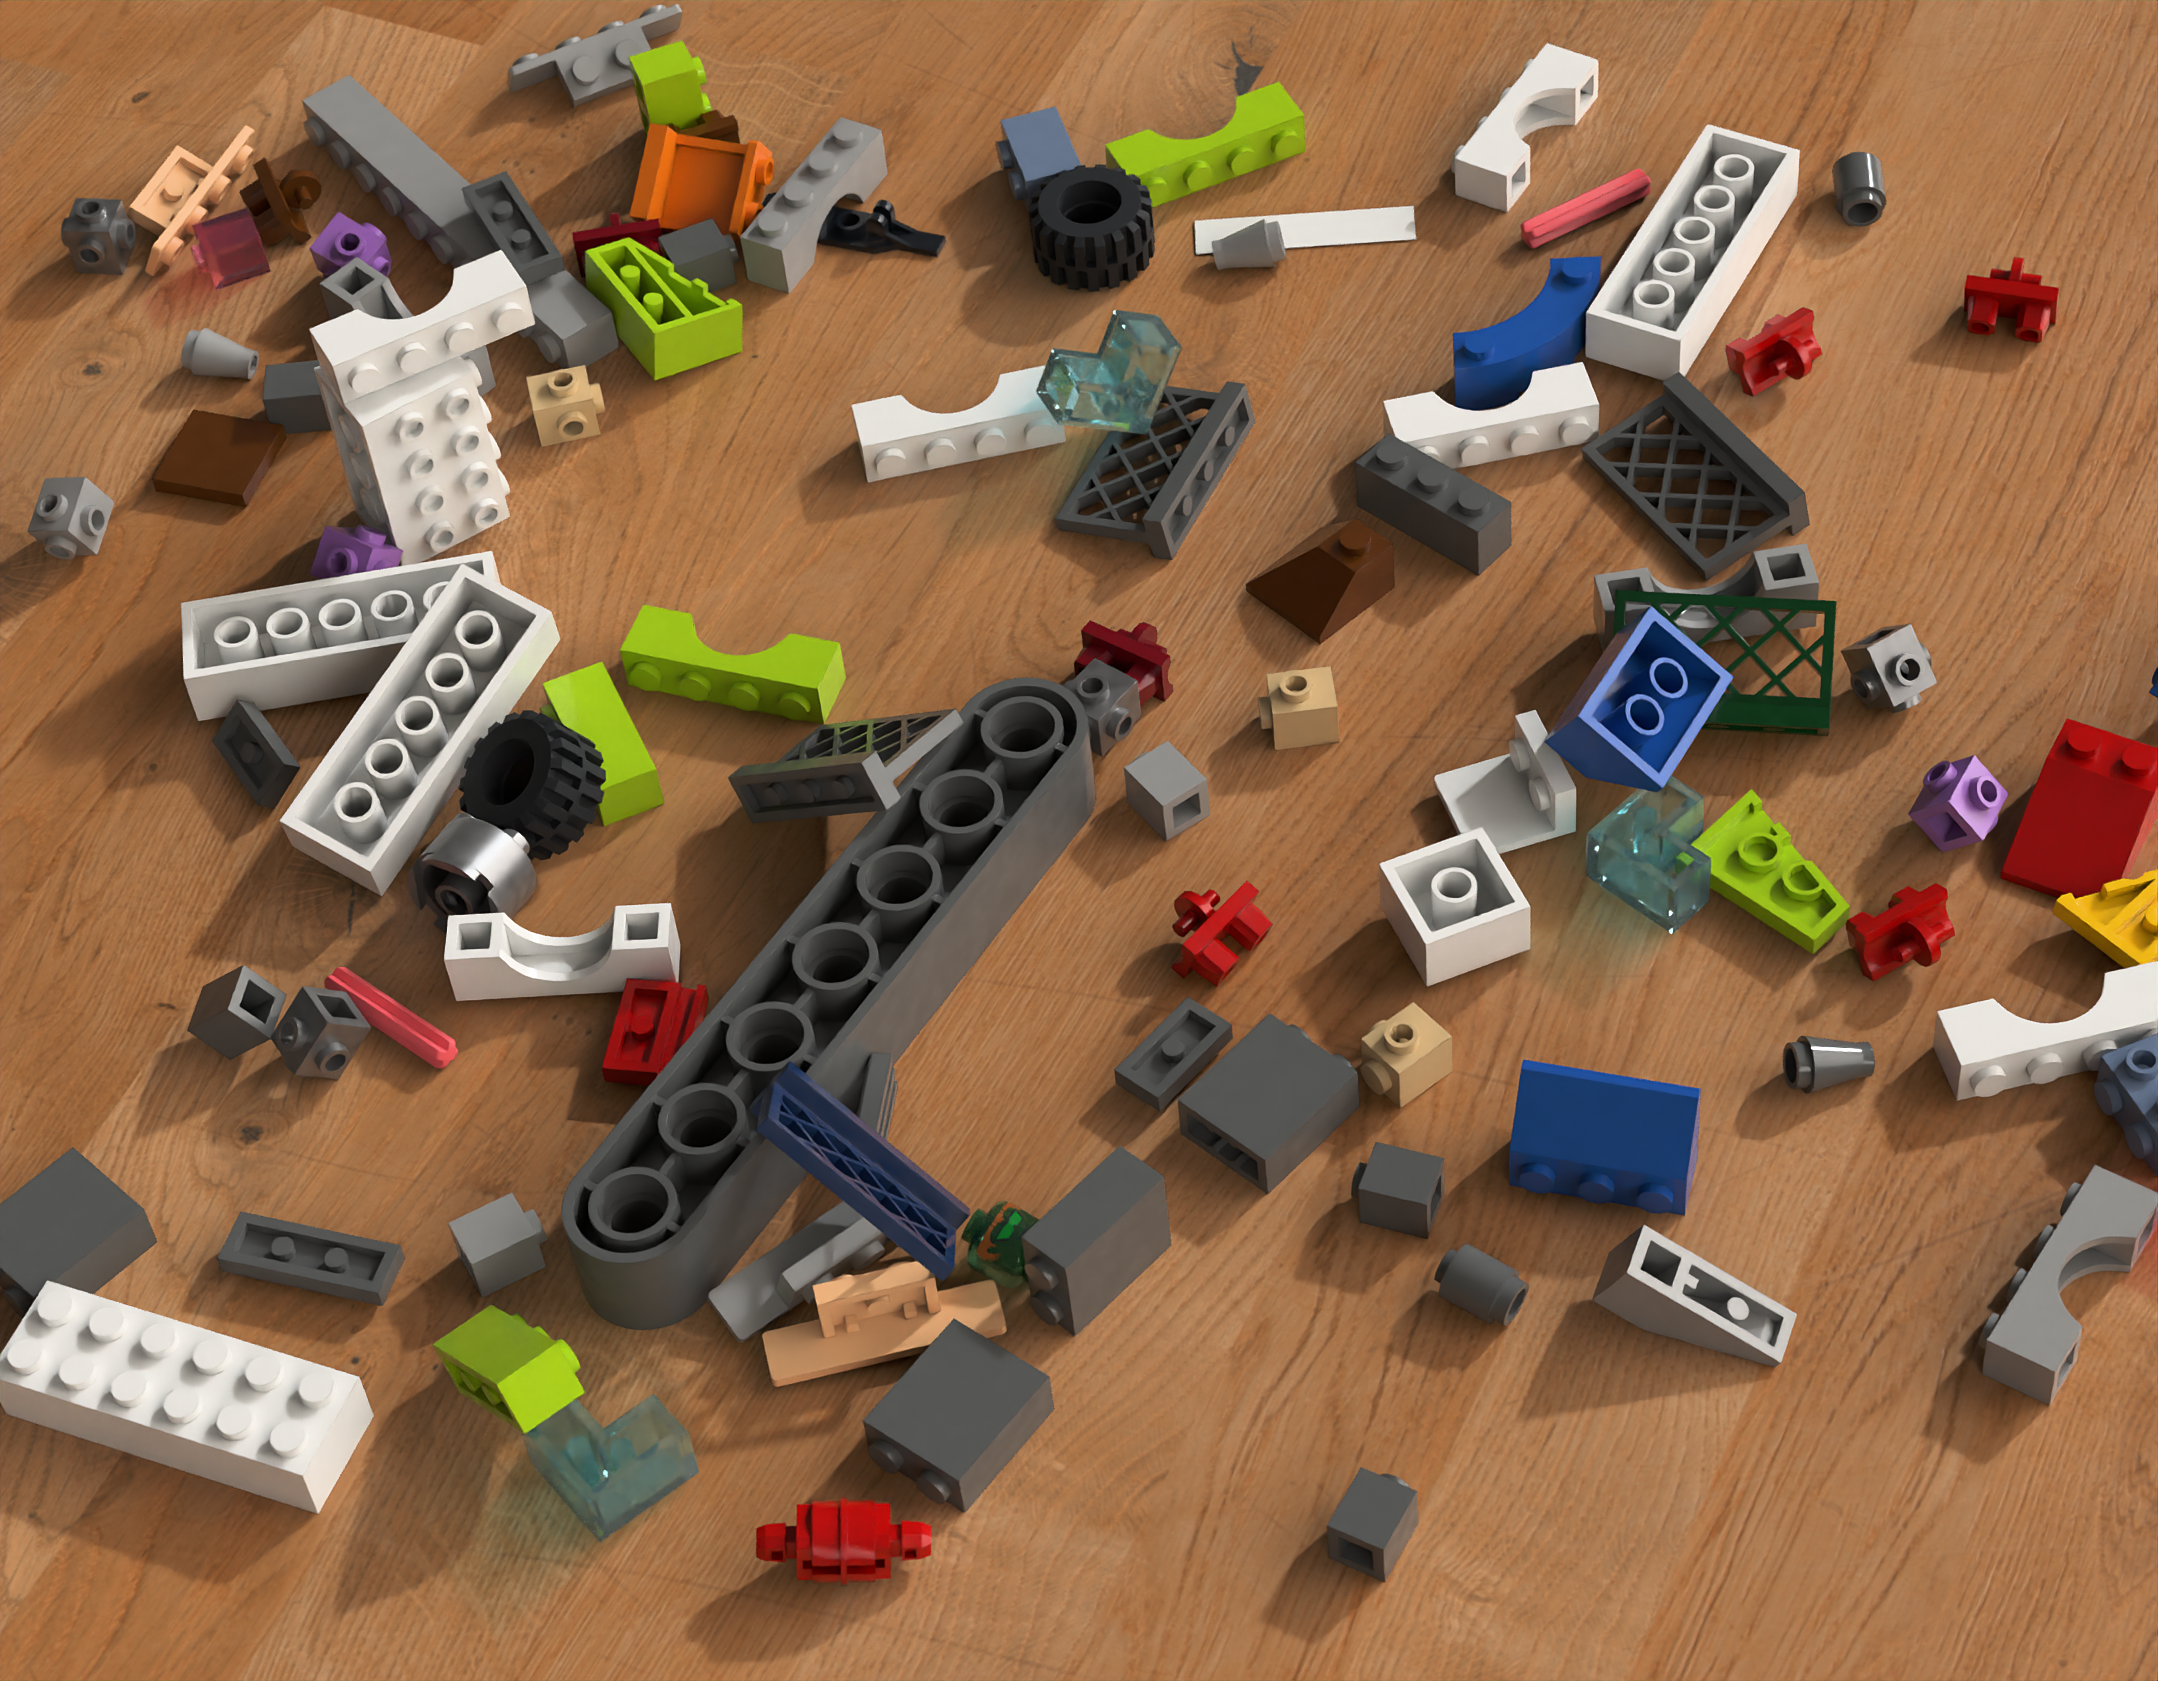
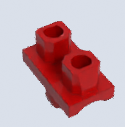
[1964,257,2060,343]
[1725,307,1822,397]
[1171,881,1273,987]
[1845,883,1955,981]

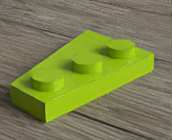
[1680,789,1850,954]

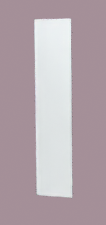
[1195,206,1416,254]

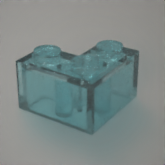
[1036,310,1182,434]
[1586,775,1711,934]
[521,1394,699,1542]

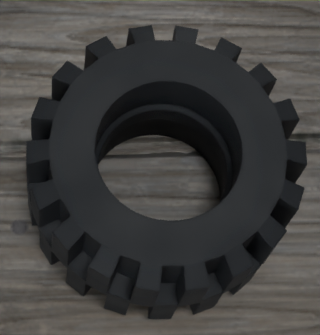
[1029,164,1155,292]
[459,710,606,860]

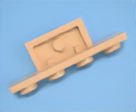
[127,125,255,277]
[762,1261,1007,1387]

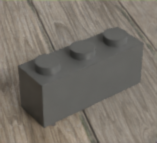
[1355,433,1511,576]

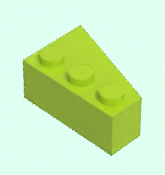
[585,237,743,380]

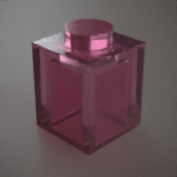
[190,207,271,290]

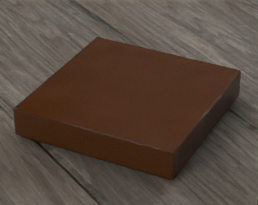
[152,409,287,507]

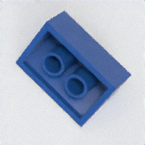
[1544,606,1734,792]
[1509,1059,1701,1215]

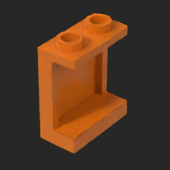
[629,123,775,244]

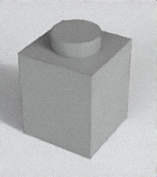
[1124,741,1210,841]
[448,1193,547,1298]

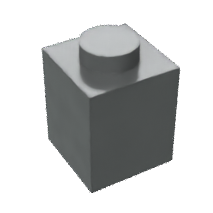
[658,218,739,293]
[263,360,332,434]
[187,965,287,1060]
[1351,1142,1445,1239]
[1327,1467,1419,1582]

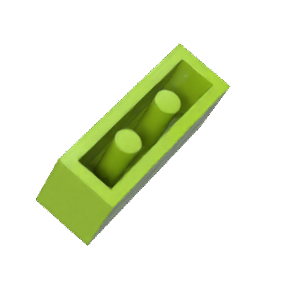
[540,661,664,827]
[432,1304,585,1434]

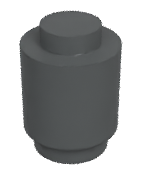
[1832,152,1886,227]
[1435,1244,1529,1326]

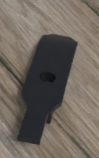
[762,192,946,257]

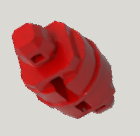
[756,1497,931,1586]

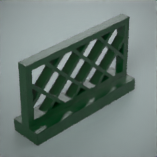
[1613,590,1837,736]

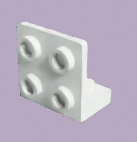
[1434,710,1576,854]

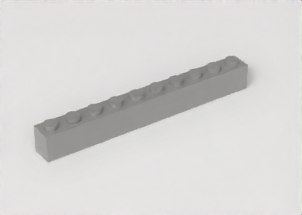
[302,75,619,369]

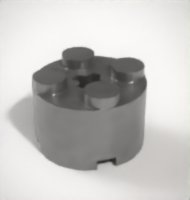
[407,812,537,934]

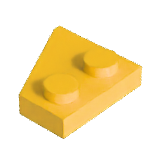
[2052,869,2158,968]

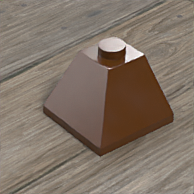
[1246,518,1395,644]

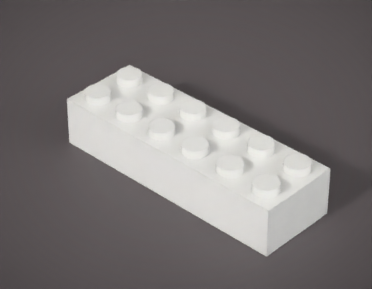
[1585,124,1800,381]
[181,551,501,721]
[280,564,561,896]
[0,1280,374,1514]

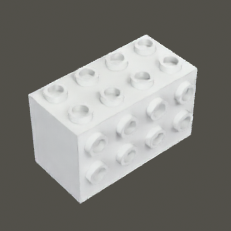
[314,356,510,566]

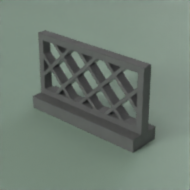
[1581,372,1810,581]
[1055,381,1256,560]
[727,709,964,823]

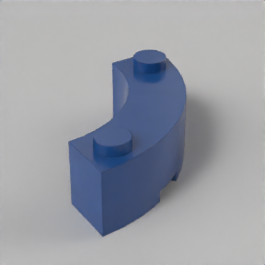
[1453,256,1601,411]

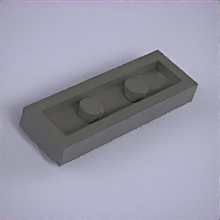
[462,171,565,285]
[217,1211,405,1306]

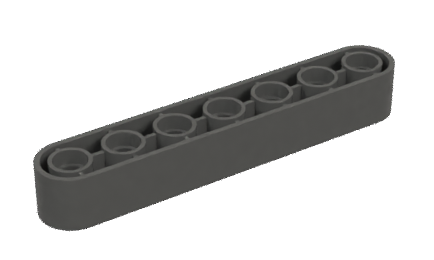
[561,678,1096,1330]

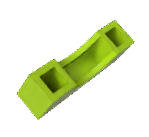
[1105,82,1306,208]
[620,605,846,724]

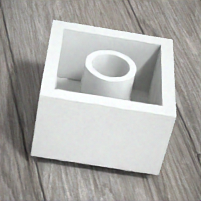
[1379,827,1530,987]

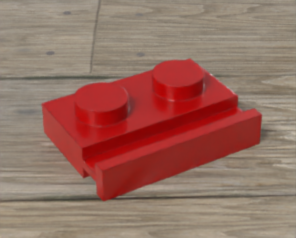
[601,978,709,1085]

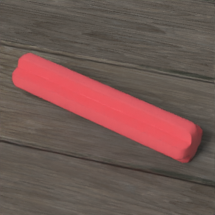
[1520,169,1651,249]
[324,967,458,1069]

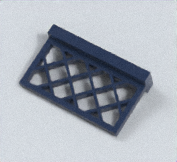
[750,1061,970,1282]

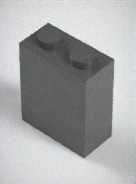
[1177,1013,1360,1194]
[1021,1146,1172,1336]
[0,1147,158,1318]
[863,1319,1054,1513]

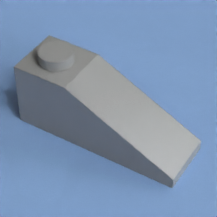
[1592,1225,1797,1367]

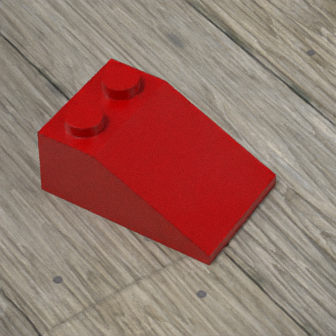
[2000,718,2158,899]

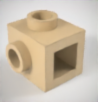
[526,365,606,447]
[1258,666,1339,750]
[1361,1002,1453,1108]

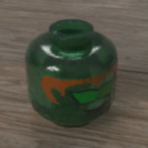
[961,1201,1040,1289]

